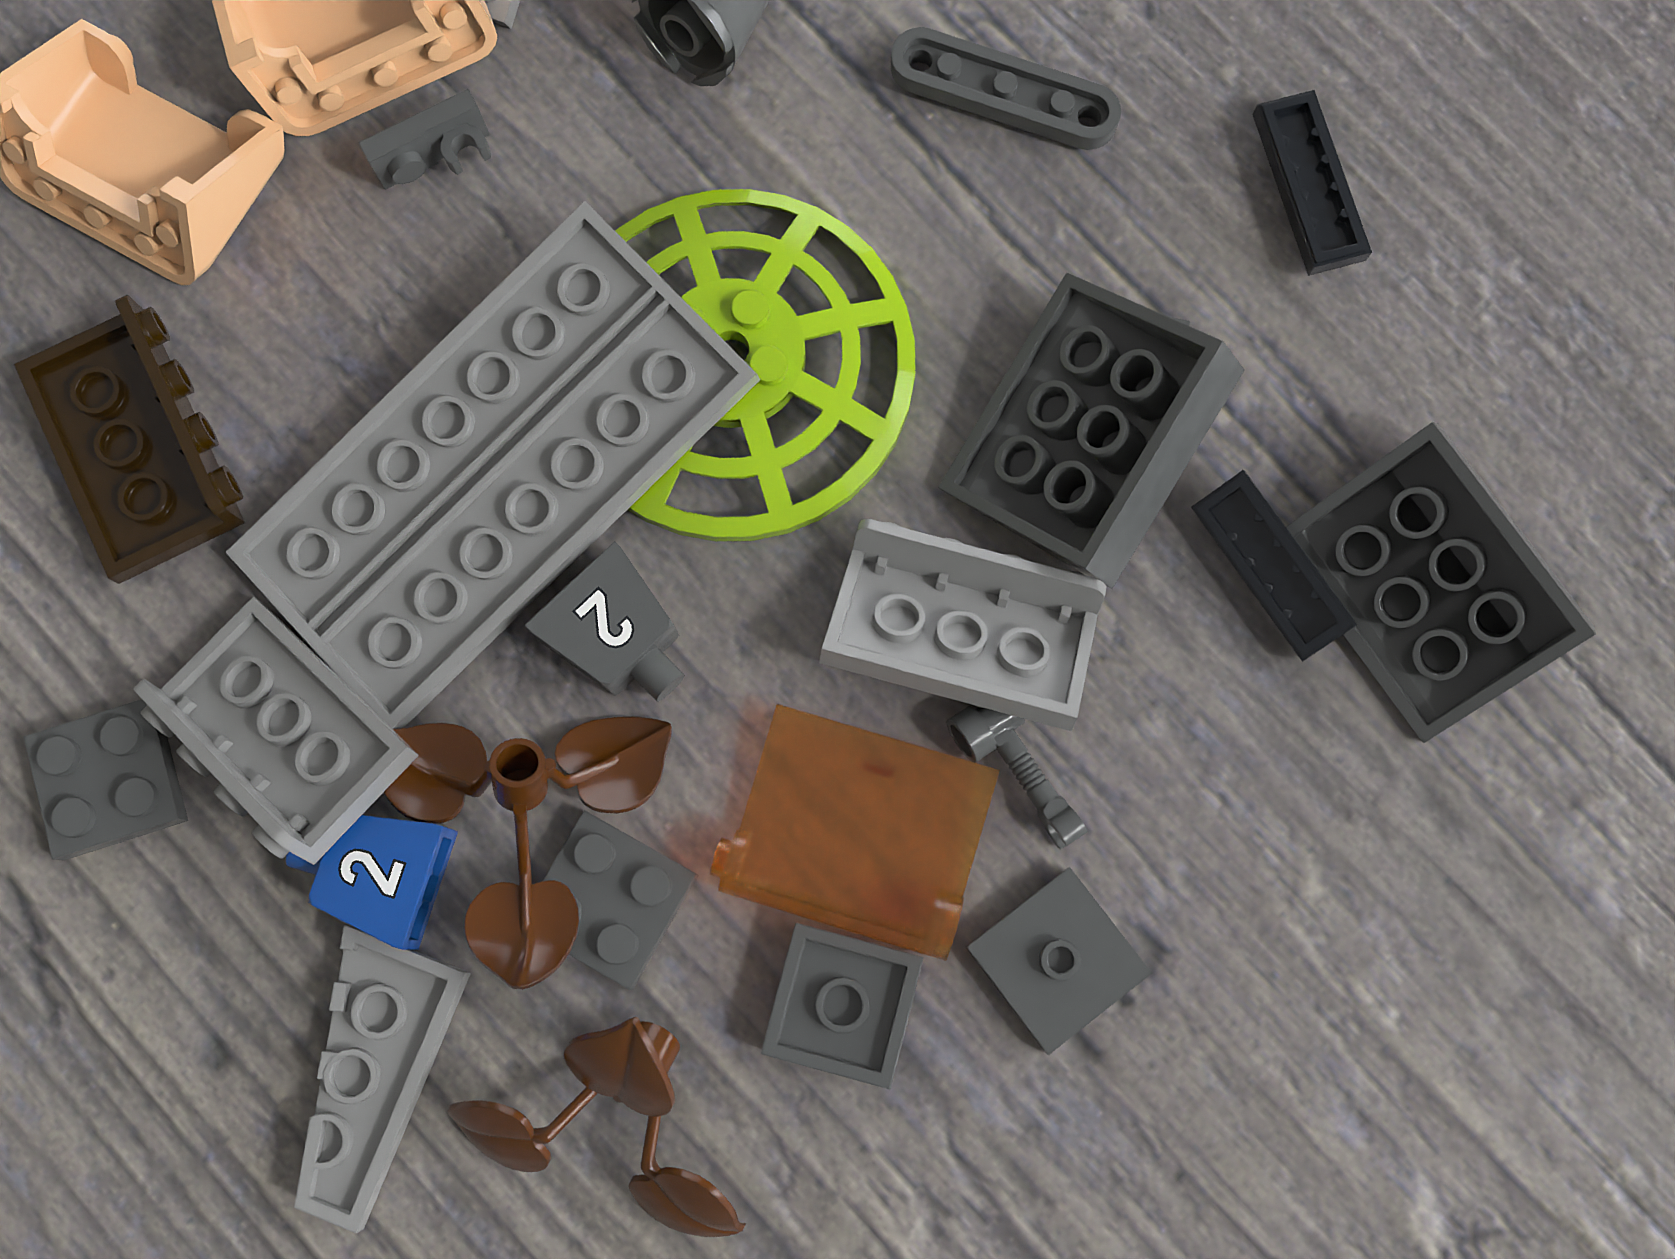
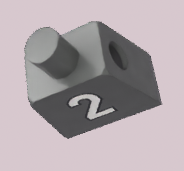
[525,541,685,702]

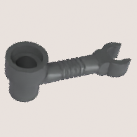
[946,706,1088,850]

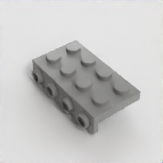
[819,519,1106,731]
[133,597,419,865]

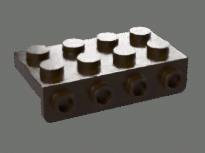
[14,295,245,584]

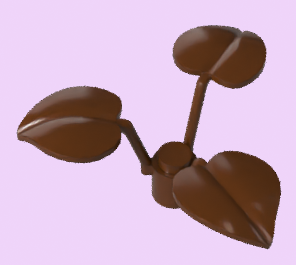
[383,717,672,990]
[447,1017,746,1237]

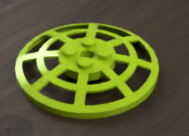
[615,189,916,542]

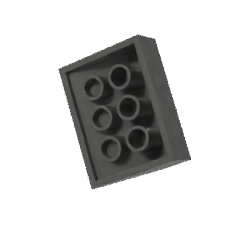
[938,272,1245,589]
[1286,422,1596,743]

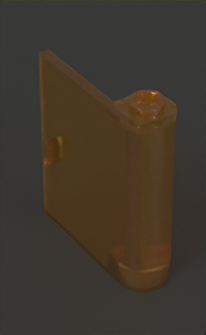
[710,704,1000,961]

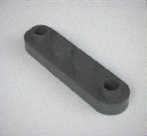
[891,27,1121,150]

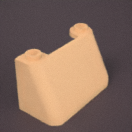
[212,0,497,136]
[0,19,285,285]

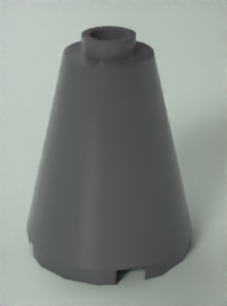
[632,0,770,86]

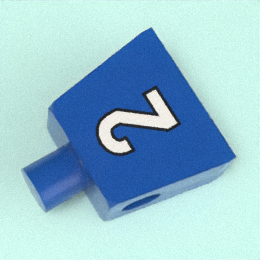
[286,815,458,950]

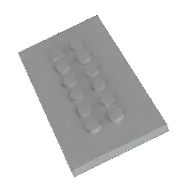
[226,201,760,729]

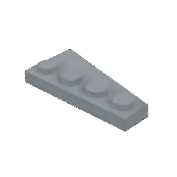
[294,925,471,1233]

